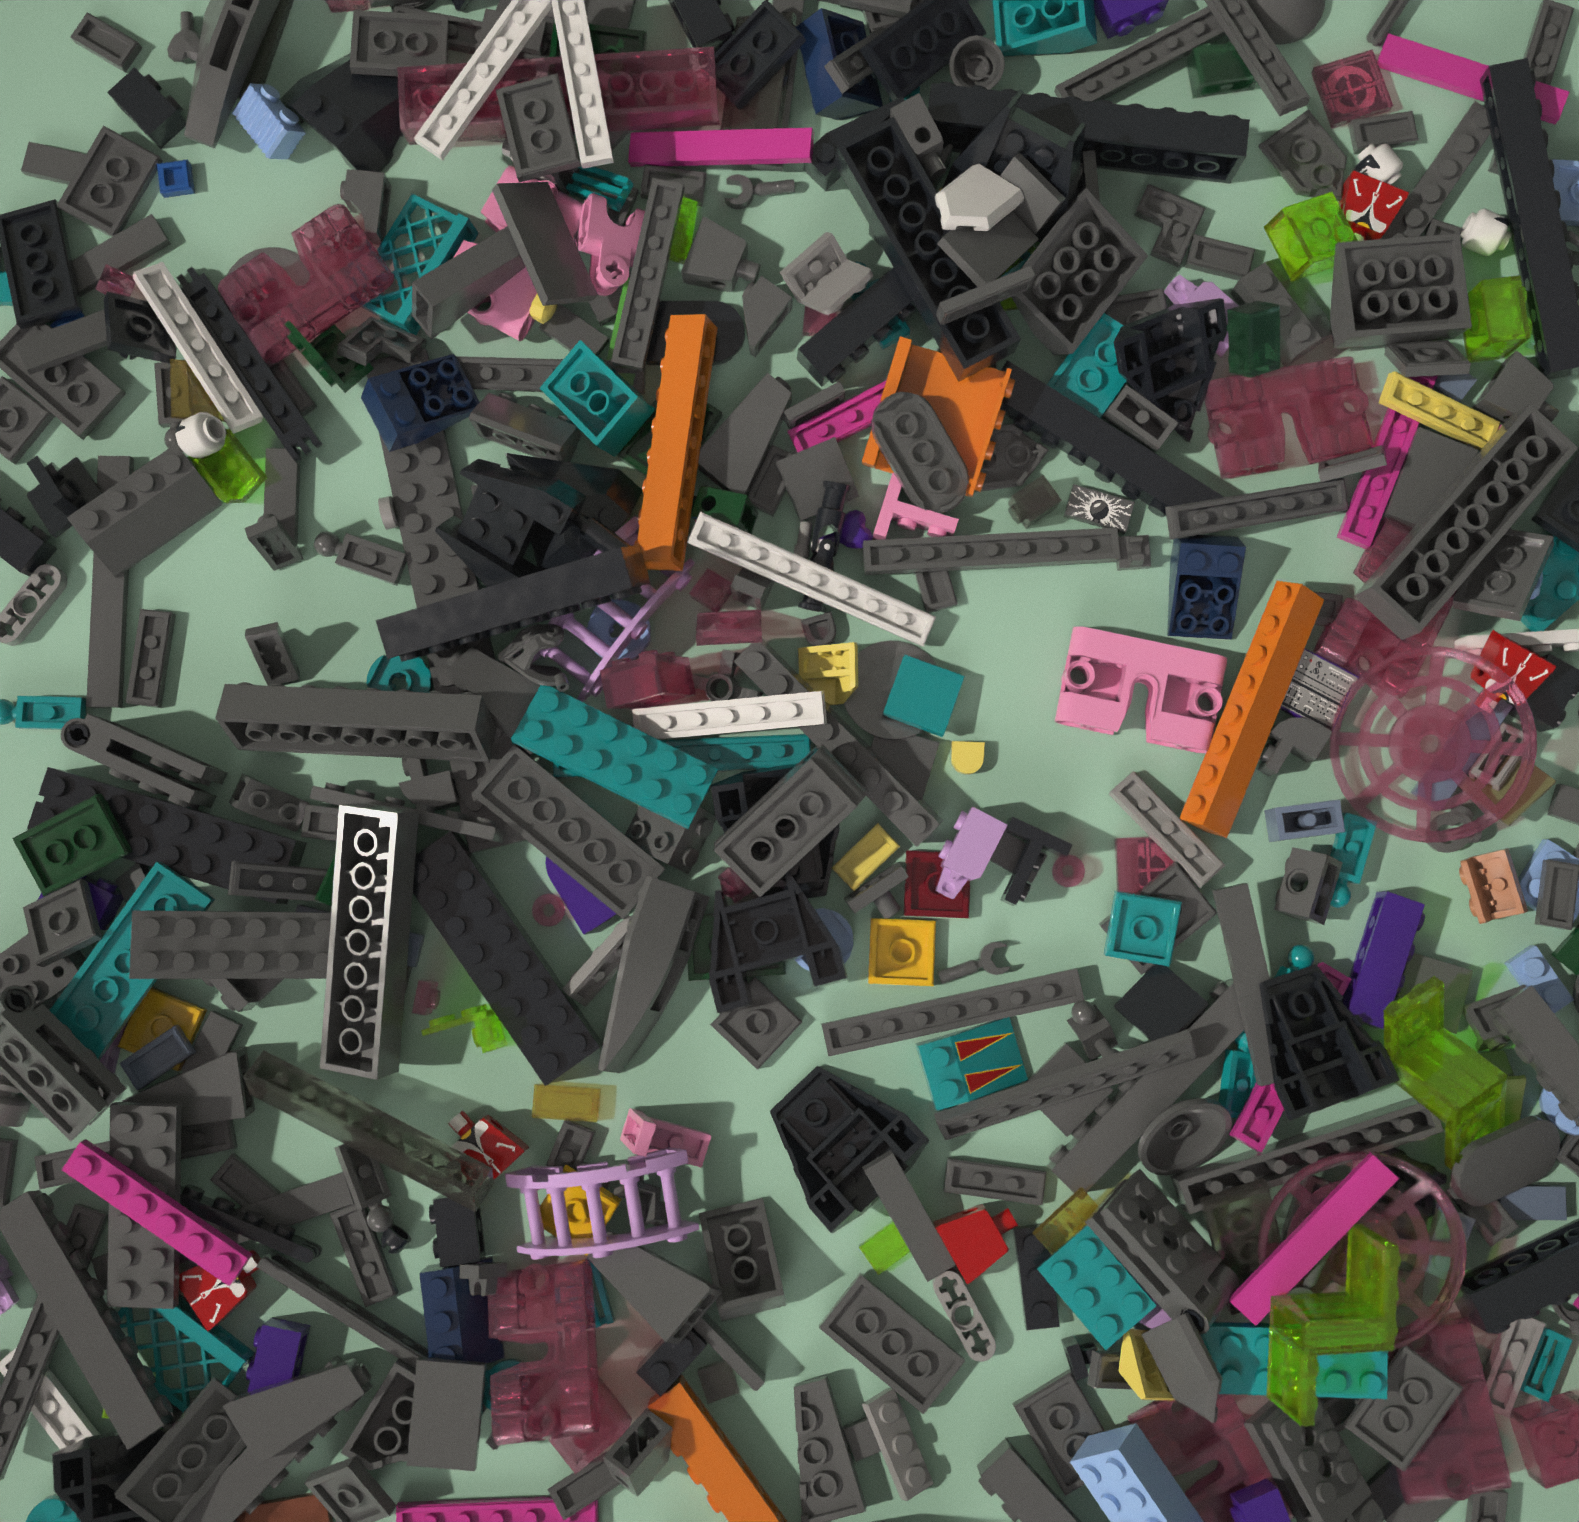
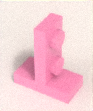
[872,473,959,540]
[620,1108,712,1168]

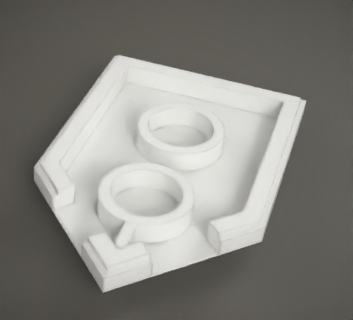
[935,164,1024,231]

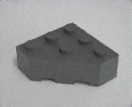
[341,1359,487,1471]

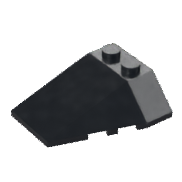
[280,54,432,172]
[711,763,840,898]
[1259,964,1400,1121]
[770,1066,930,1234]

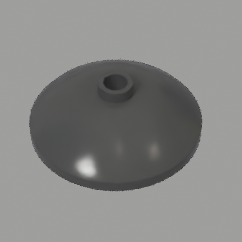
[1246,0,1326,45]
[1138,1098,1232,1175]

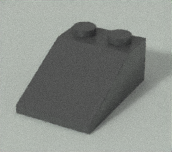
[699,1198,787,1321]

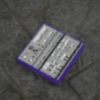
[1280,649,1360,731]

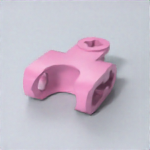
[577,193,645,296]

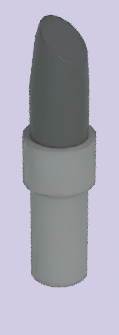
[794,522,813,559]

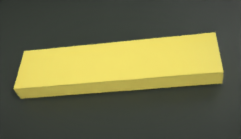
[1378,371,1500,451]

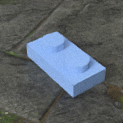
[1504,945,1574,1013]

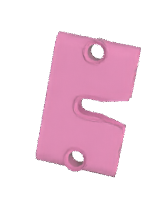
[454,166,583,341]
[1055,627,1228,754]

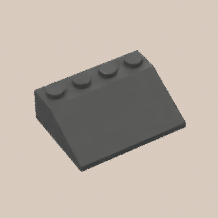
[1011,188,1148,355]
[1330,233,1472,349]

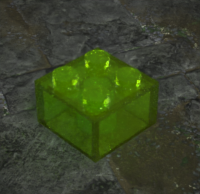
[1264,192,1358,282]
[1463,275,1532,363]

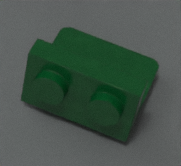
[284,320,374,393]

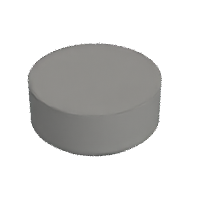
[378,496,399,530]

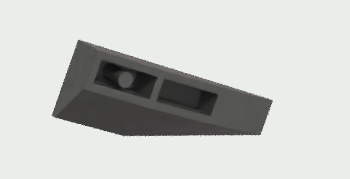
[184,0,280,149]
[598,876,710,1073]

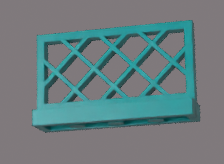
[347,194,479,335]
[117,1294,255,1413]

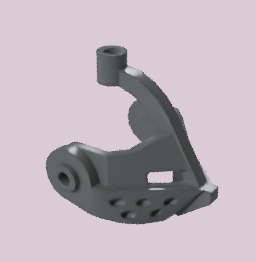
[498,624,570,692]

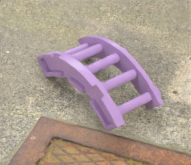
[532,516,695,702]
[505,1147,699,1260]

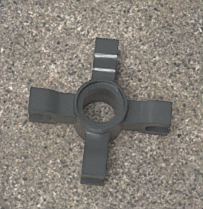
[682,649,763,701]

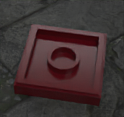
[903,851,970,918]

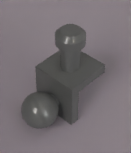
[1067,1001,1119,1061]
[613,1161,668,1226]

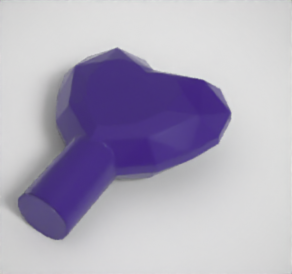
[819,510,873,549]

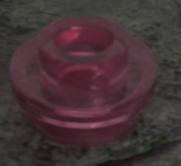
[1052,855,1085,887]
[532,894,565,926]

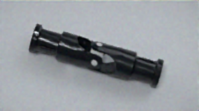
[798,481,851,613]

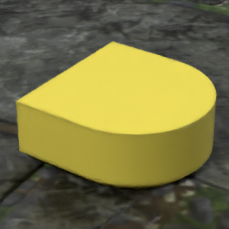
[951,741,985,775]

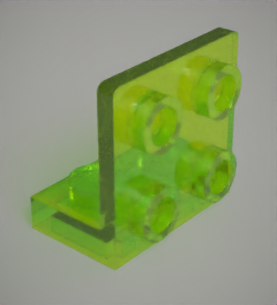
[421,1004,507,1053]

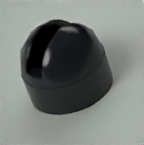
[381,1224,411,1254]

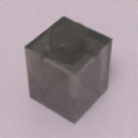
[1008,475,1062,529]

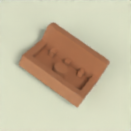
[1459,848,1528,924]

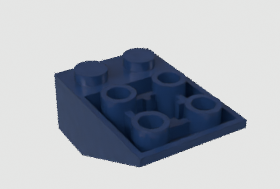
[361,354,480,452]
[1167,535,1246,640]

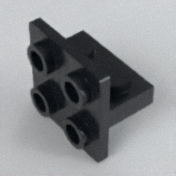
[27,456,102,538]

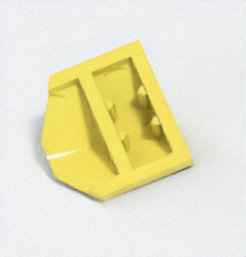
[798,642,858,705]
[1118,1329,1175,1401]

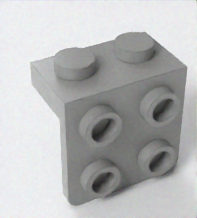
[780,232,873,315]

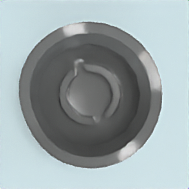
[949,36,1005,90]

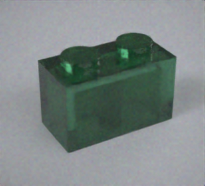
[1187,41,1257,99]
[1227,300,1281,378]

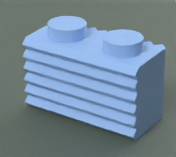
[232,83,306,160]

